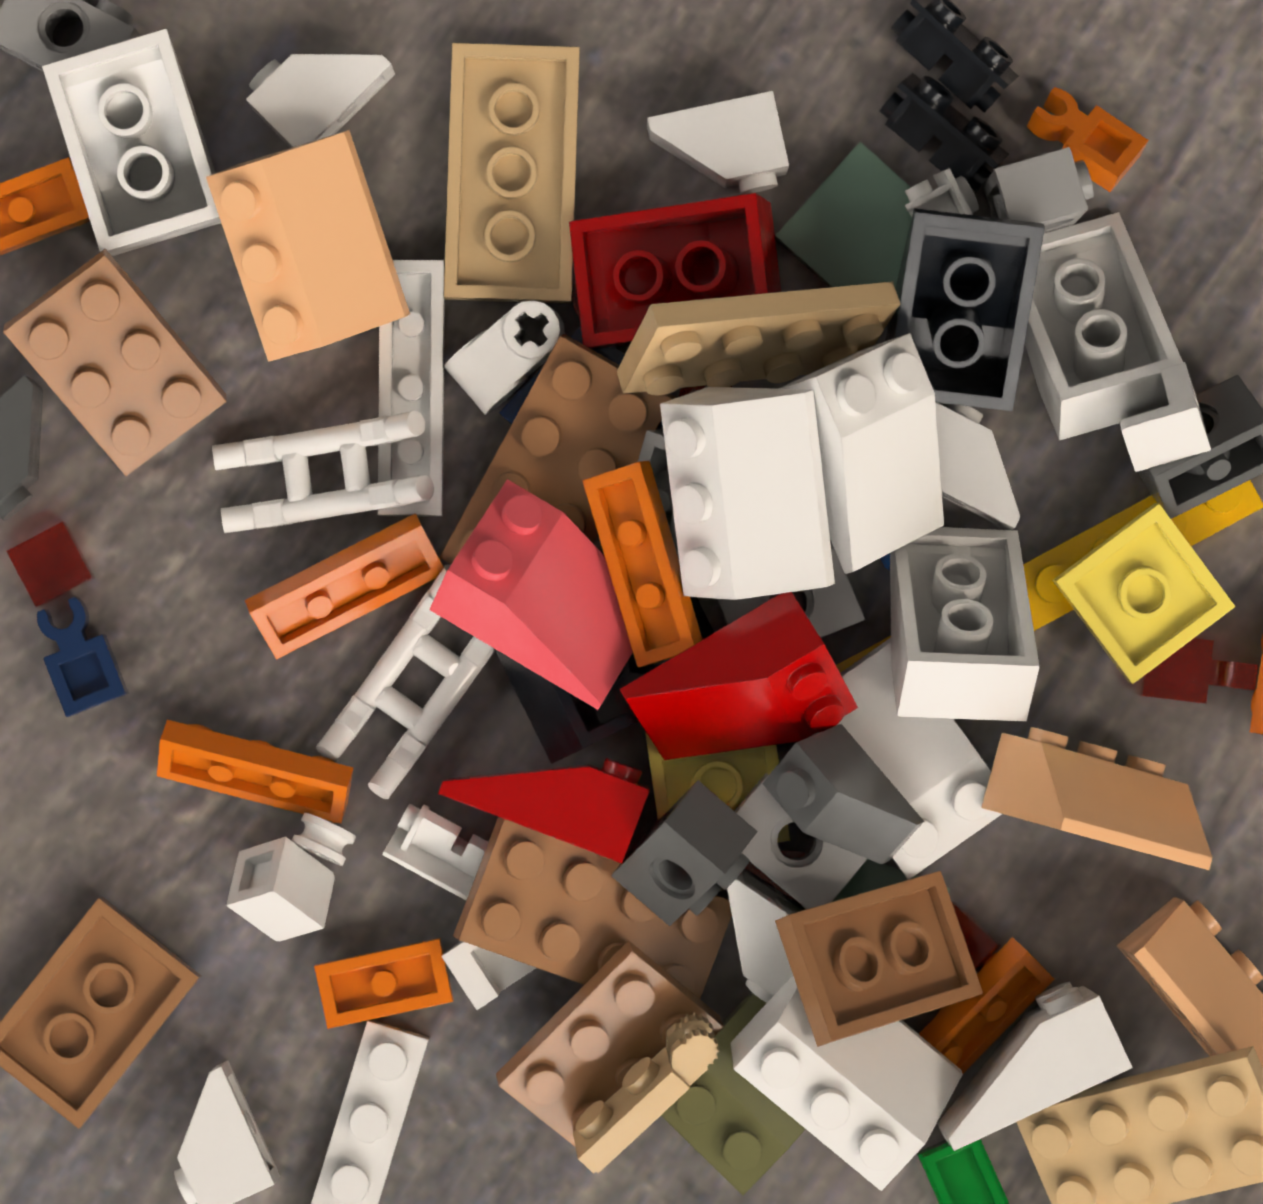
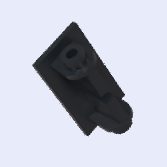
[891,0,1019,113]
[879,73,1009,193]

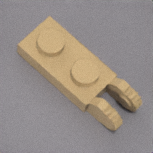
[573,1012,719,1174]

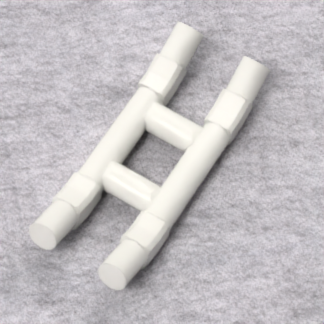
[212,410,434,533]
[316,564,495,799]

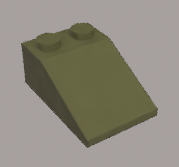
[661,992,805,1196]

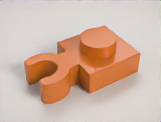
[1027,87,1149,192]

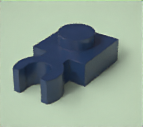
[37,597,129,717]

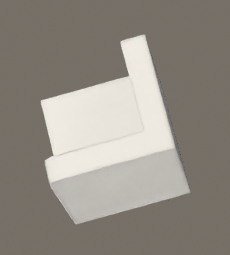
[1120,362,1211,472]
[226,836,335,941]
[441,941,536,1010]

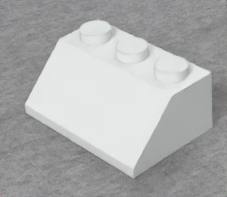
[660,387,835,600]
[731,975,963,1191]

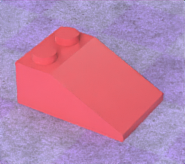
[429,479,633,710]

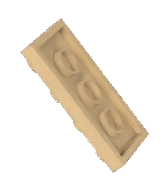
[444,43,580,304]
[617,282,900,396]
[1016,1046,1263,1204]

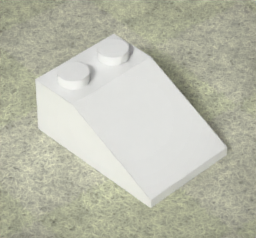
[42,29,221,256]
[1025,212,1183,441]
[778,333,944,574]
[890,527,1039,721]
[810,638,1002,880]
[937,982,1133,1151]

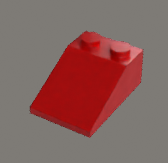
[569,193,781,349]
[620,592,858,760]
[438,757,650,863]

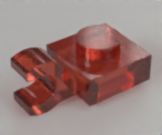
[1140,638,1258,704]

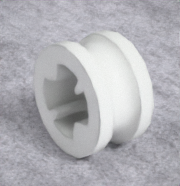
[291,813,356,866]

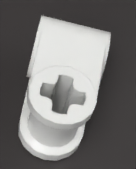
[444,300,565,415]

